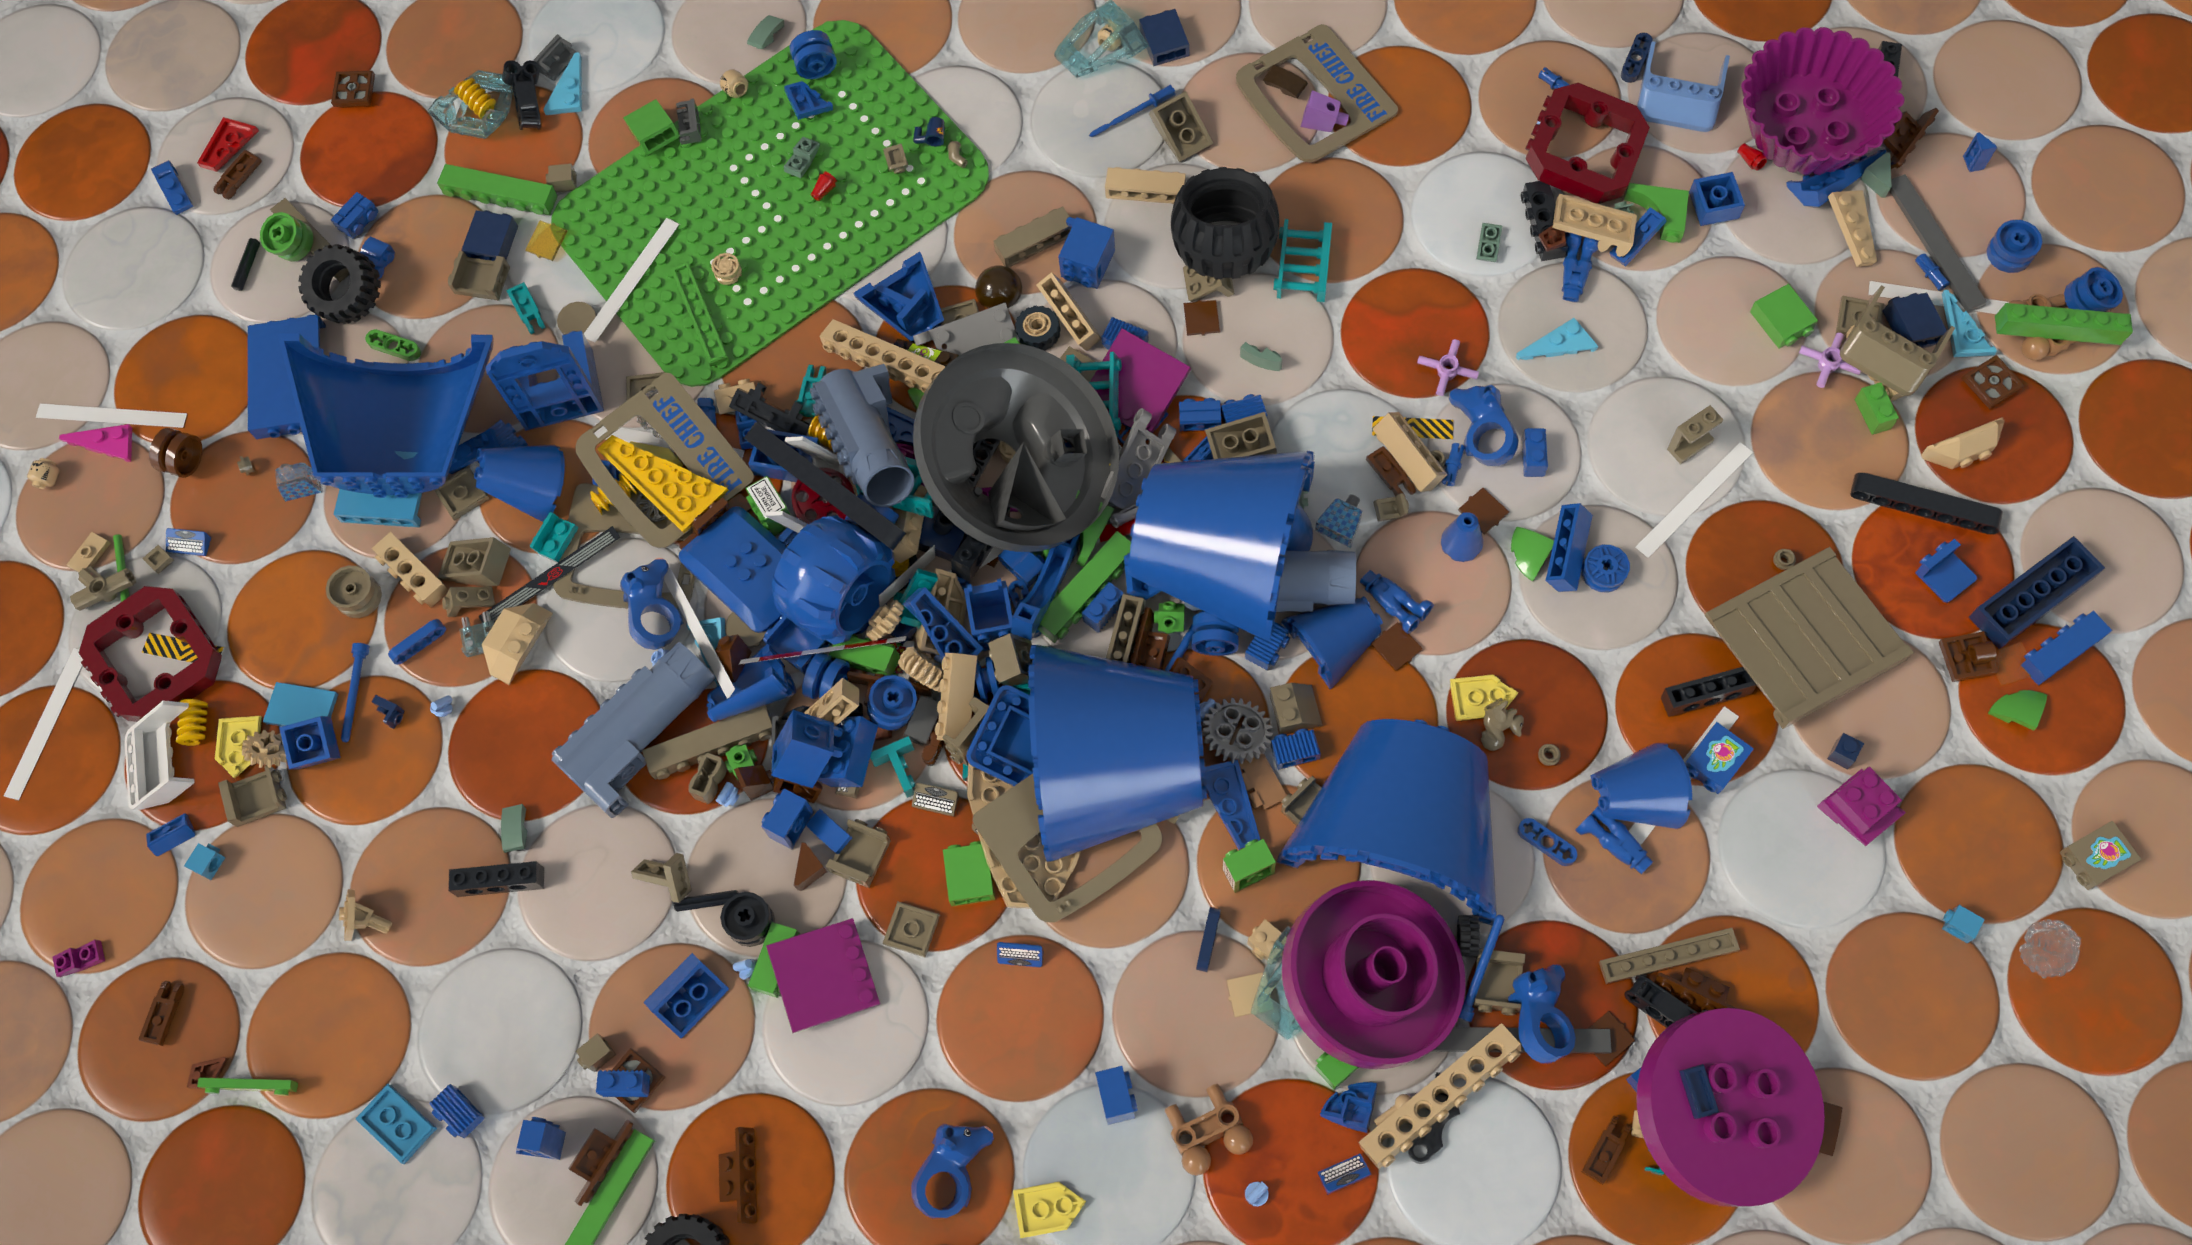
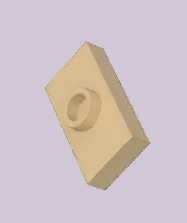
[67,532,111,573]

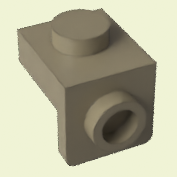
[883,143,908,174]
[1373,493,1409,522]

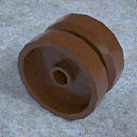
[149,428,202,478]

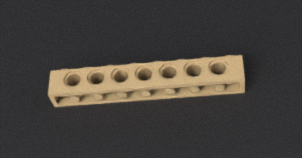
[819,319,945,393]
[1359,1023,1521,1169]

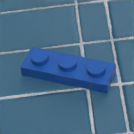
[1609,207,1667,267]

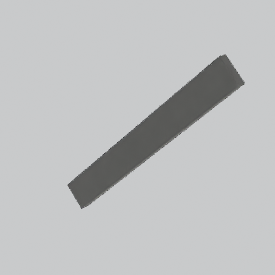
[1889,174,1987,312]
[1432,1027,1612,1054]

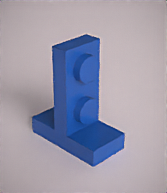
[875,284,931,332]

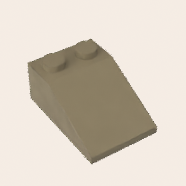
[1149,91,1213,162]
[1205,412,1277,459]
[438,537,511,587]

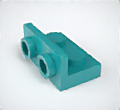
[530,512,579,563]

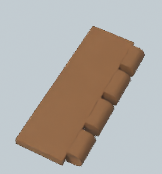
[1224,725,1287,810]

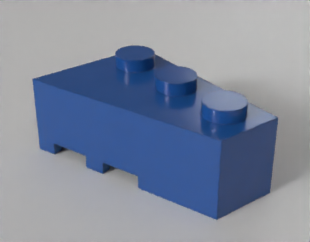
[516,1117,566,1160]

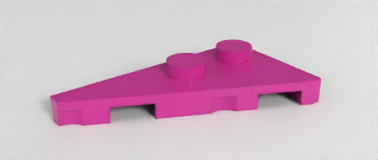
[59,424,132,462]

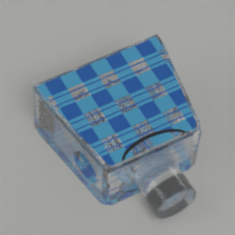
[275,463,323,502]
[1315,494,1363,548]

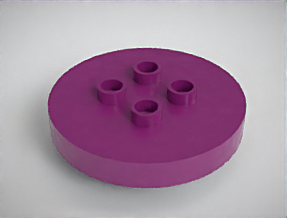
[1282,880,1466,1069]
[1637,1008,1825,1207]

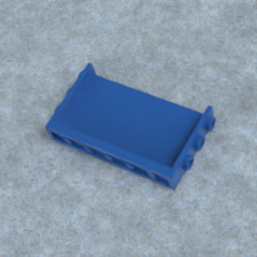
[248,315,326,439]

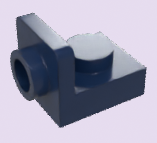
[372,695,405,729]

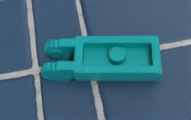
[506,282,546,335]
[798,365,826,418]

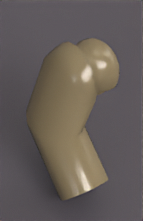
[948,141,968,168]

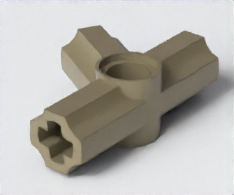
[70,566,137,611]

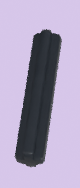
[231,238,260,291]
[673,890,739,912]

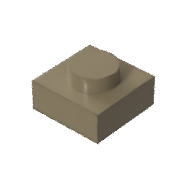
[142,545,174,574]

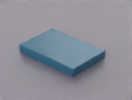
[263,682,338,727]
[355,1084,437,1164]

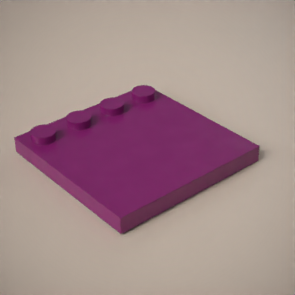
[1090,329,1192,434]
[766,918,880,1034]

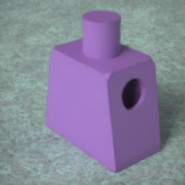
[1300,90,1349,132]

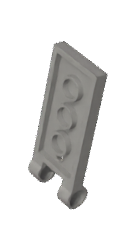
[913,303,1019,356]
[1101,408,1176,511]

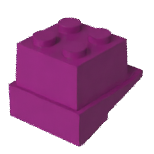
[1817,766,1906,846]

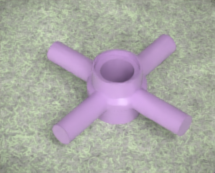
[1799,333,1861,388]
[1417,339,1479,396]

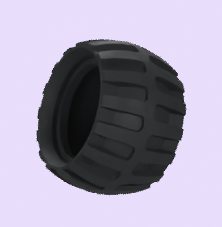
[1171,167,1280,279]

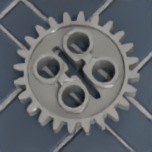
[1202,698,1273,764]

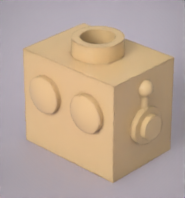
[1247,919,1287,964]

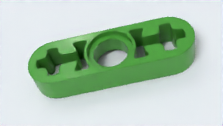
[365,329,421,361]

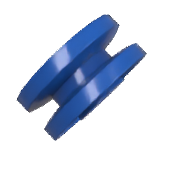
[1582,544,1630,593]
[975,657,1000,704]

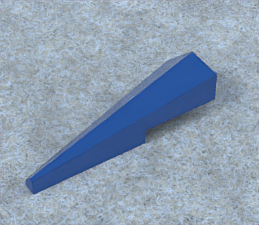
[1786,150,1886,207]

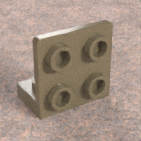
[1183,266,1235,302]

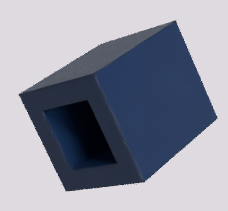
[1827,732,1864,770]

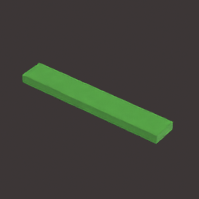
[670,262,729,367]
[565,1129,655,1245]

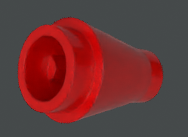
[1737,143,1768,171]
[810,171,837,202]

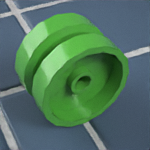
[260,212,313,262]

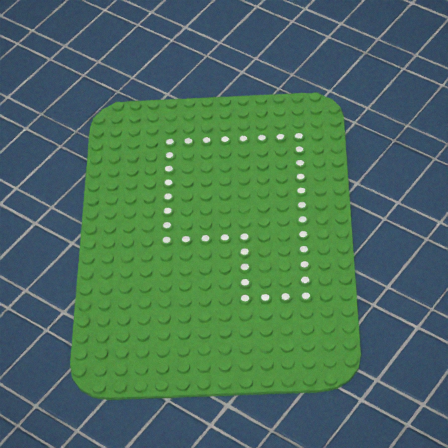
[551,20,989,387]

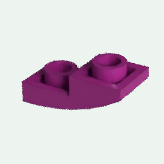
[52,940,105,977]

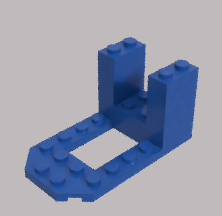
[486,330,604,431]

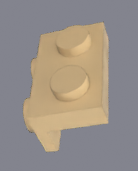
[714,378,756,414]

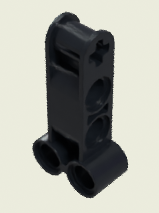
[502,60,541,130]
[1624,975,1708,1028]

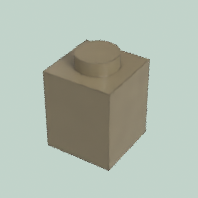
[546,164,577,193]
[575,1033,616,1072]

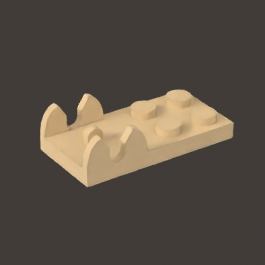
[1552,194,1637,257]

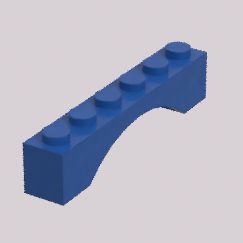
[1011,534,1080,640]

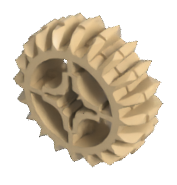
[898,647,944,692]

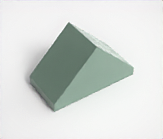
[1861,152,1891,198]

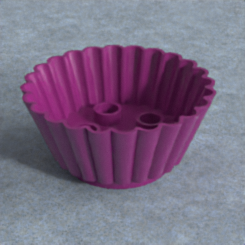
[1741,27,1905,175]

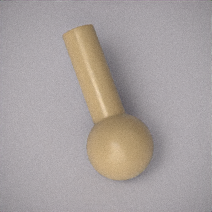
[1373,1094,1411,1126]

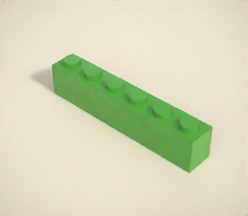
[437,164,558,215]
[1995,303,2133,345]
[1038,531,1131,643]

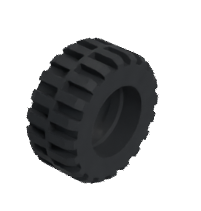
[298,244,381,324]
[644,1214,730,1245]

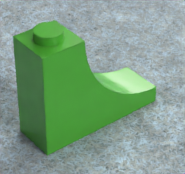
[1624,183,1689,242]
[1076,490,1114,567]

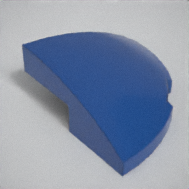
[1320,1082,1378,1133]

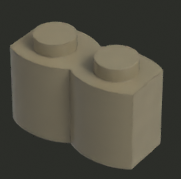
[688,753,727,804]

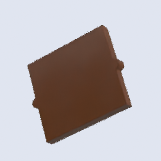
[1183,300,1220,336]
[1458,488,1509,535]
[1371,622,1423,671]
[1588,1011,1635,1066]

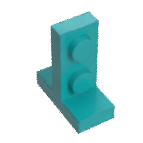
[893,568,938,628]
[870,736,916,798]

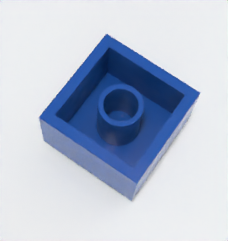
[1689,172,1745,226]
[279,716,341,769]
[761,789,814,850]
[1095,1066,1138,1125]

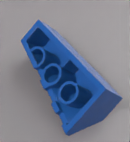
[903,587,984,660]

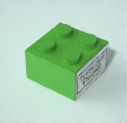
[745,476,790,536]
[1223,839,1276,893]

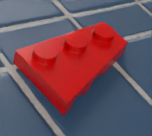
[197,117,259,172]

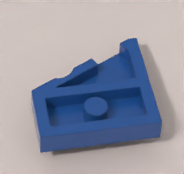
[784,81,833,120]

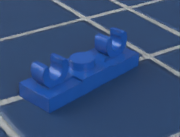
[449,429,500,474]

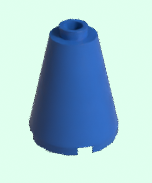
[1441,512,1483,562]

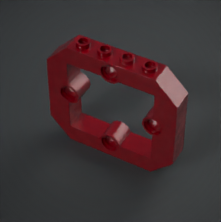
[1525,82,1650,204]
[78,586,222,722]

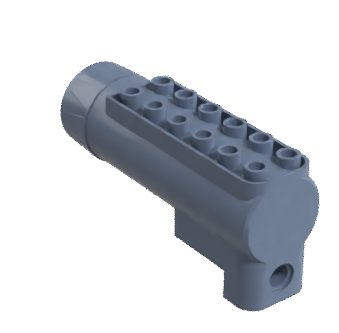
[810,364,914,507]
[1184,550,1356,612]
[552,642,716,818]

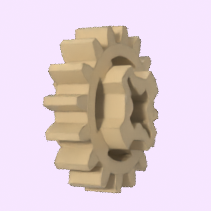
[865,600,904,641]
[242,730,287,768]

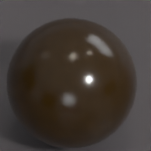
[975,265,1022,308]

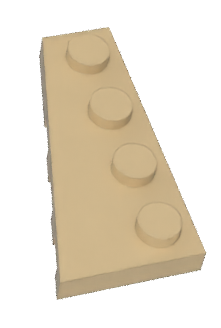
[1828,190,1877,267]

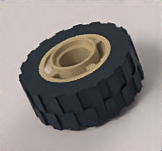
[1015,305,1061,351]

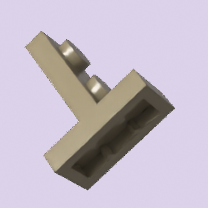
[631,853,692,903]

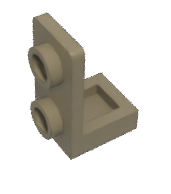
[442,586,495,617]

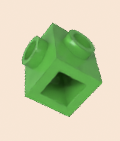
[1154,601,1185,634]
[725,744,758,781]

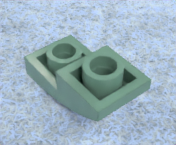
[747,15,784,50]
[784,137,820,178]
[1476,223,1502,262]
[1240,342,1282,371]
[501,804,528,853]

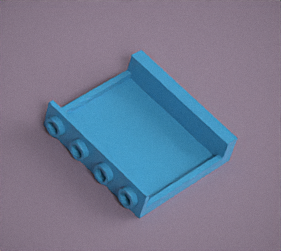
[333,451,422,528]

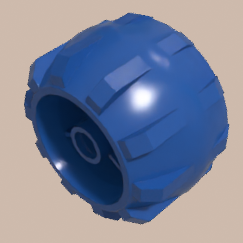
[772,516,896,645]

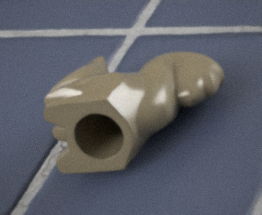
[1481,698,1524,751]

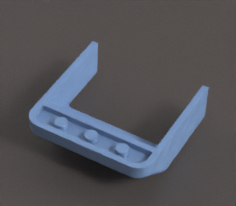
[1637,41,1730,132]

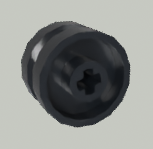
[720,892,775,947]

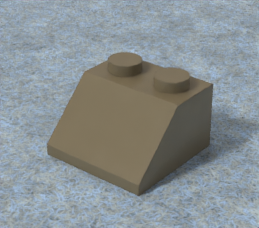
[988,633,1033,686]
[1270,683,1322,734]

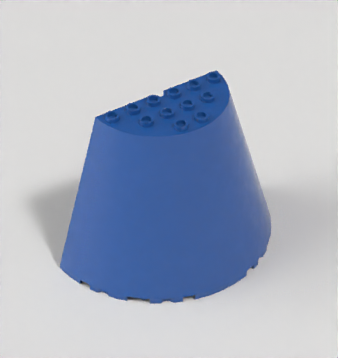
[278,333,494,498]
[1125,451,1315,641]
[1028,644,1207,862]
[1276,719,1497,926]

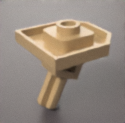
[339,889,392,941]

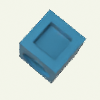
[184,843,226,880]
[1942,905,1985,943]

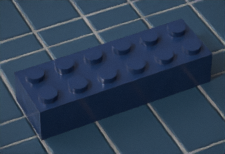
[1969,536,2105,650]

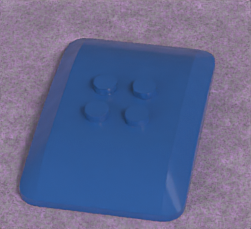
[679,506,787,633]
[966,685,1034,787]

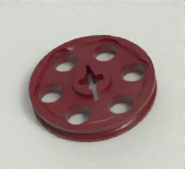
[792,468,855,524]

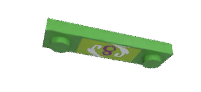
[197,1078,298,1096]

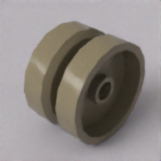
[326,565,382,618]

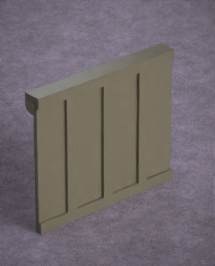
[1704,547,1914,729]

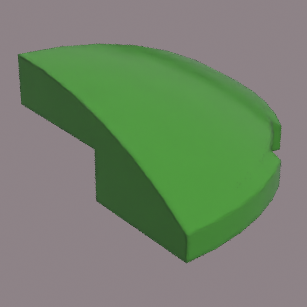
[1511,527,1554,581]
[1988,690,2047,731]

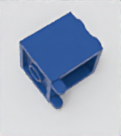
[1058,217,1115,289]
[964,578,1013,651]
[771,710,843,788]

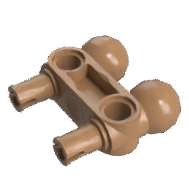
[2009,294,2079,360]
[1165,1084,1253,1176]

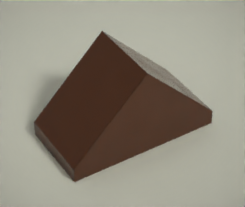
[794,842,827,891]

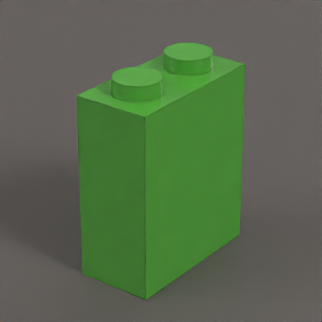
[623,99,680,155]
[1750,284,1818,349]
[943,841,995,906]

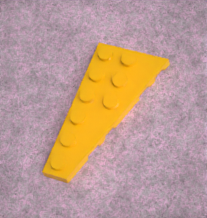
[597,435,729,533]

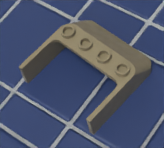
[1840,285,1955,396]

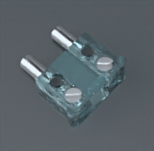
[459,611,494,657]

